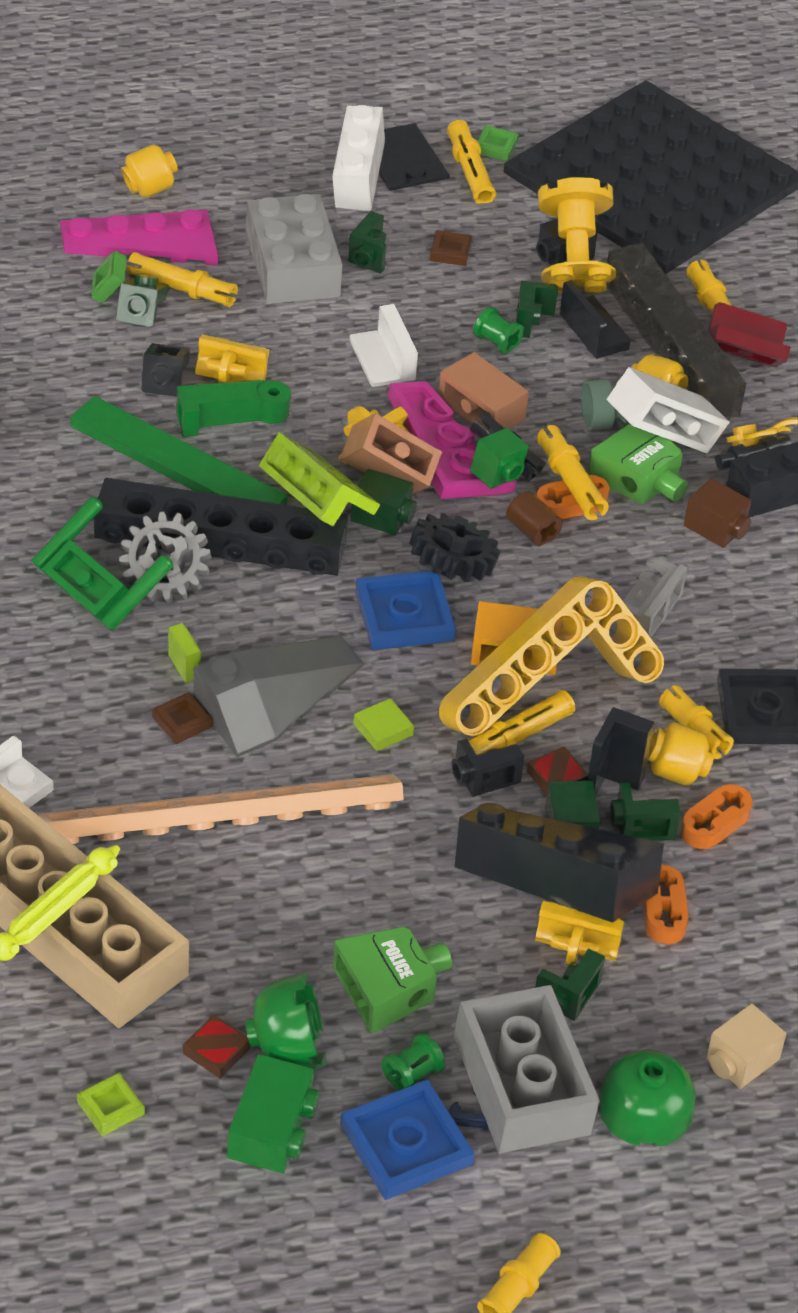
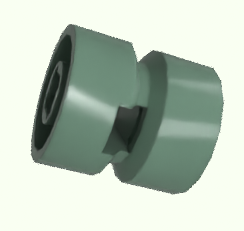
[581,377,630,431]

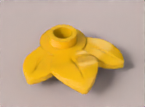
[726,417,798,447]

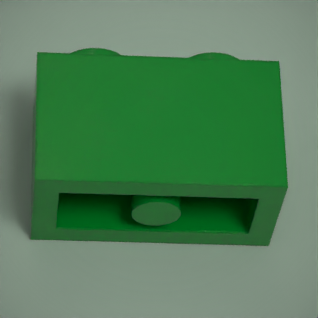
[227,1054,320,1174]

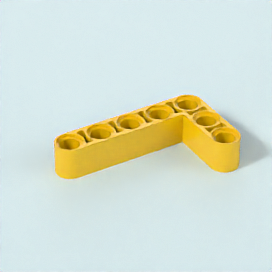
[439,576,664,736]

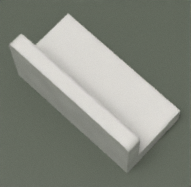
[350,304,418,387]

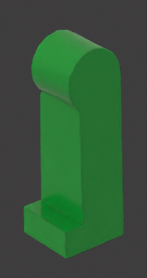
[176,380,291,437]

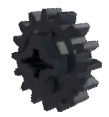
[409,513,500,582]

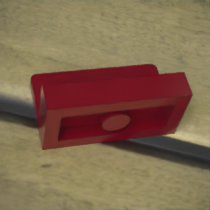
[704,302,791,367]

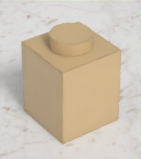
[706,1003,787,1089]

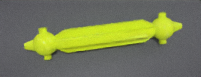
[0,845,120,961]

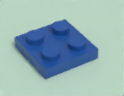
[356,571,456,650]
[340,1079,475,1200]

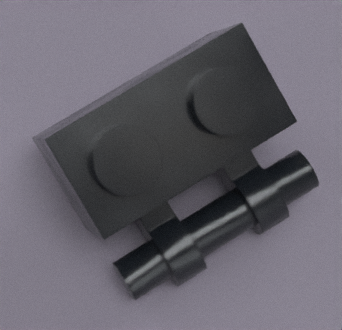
[715,435,798,518]

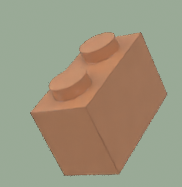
[438,352,529,429]
[340,413,442,495]

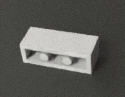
[332,105,385,211]
[606,367,729,454]

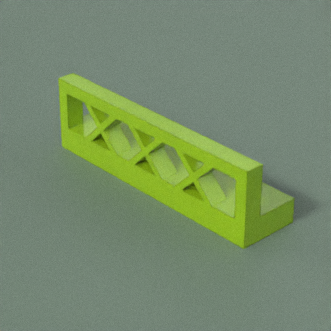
[259,432,380,526]

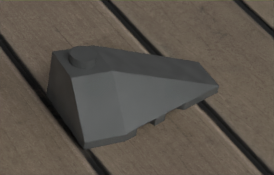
[194,636,363,757]

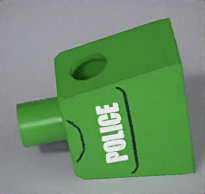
[588,424,689,504]
[333,927,452,1034]

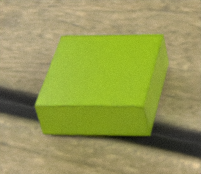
[168,623,201,683]
[353,698,414,751]
[77,1073,145,1136]

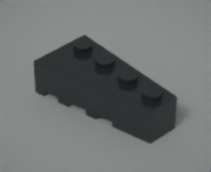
[454,803,664,923]

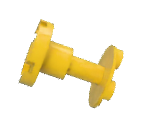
[538,177,616,293]

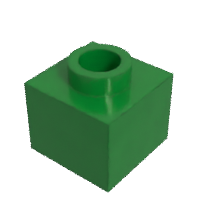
[470,428,529,489]

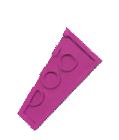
[60,210,218,265]
[387,381,517,499]

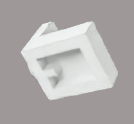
[0,736,54,808]

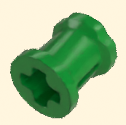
[473,307,524,355]
[381,1033,446,1091]

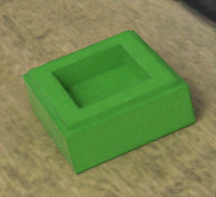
[477,125,519,161]
[91,250,127,302]

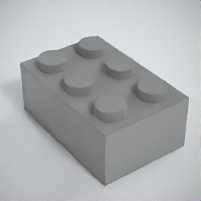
[246,194,342,304]
[453,985,600,1154]

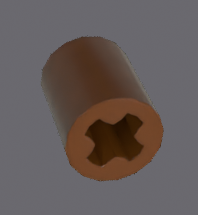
[506,491,563,547]

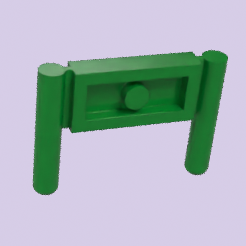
[30,497,173,632]

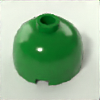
[246,973,326,1069]
[599,1049,696,1147]

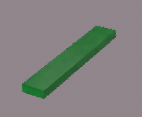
[70,396,288,505]

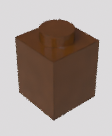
[684,478,751,548]

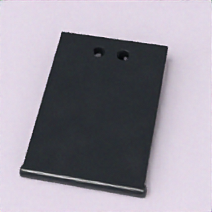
[379,123,450,191]

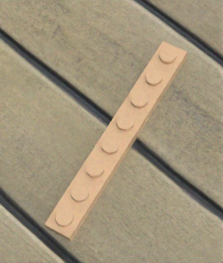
[39,774,404,844]

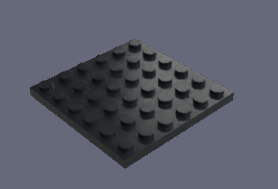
[504,80,798,275]

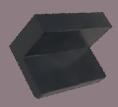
[559,280,631,359]
[587,707,654,795]

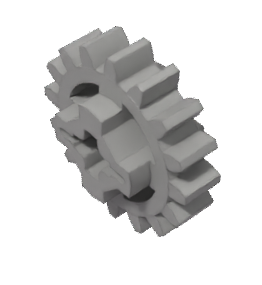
[119,512,212,603]

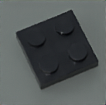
[717,669,798,744]

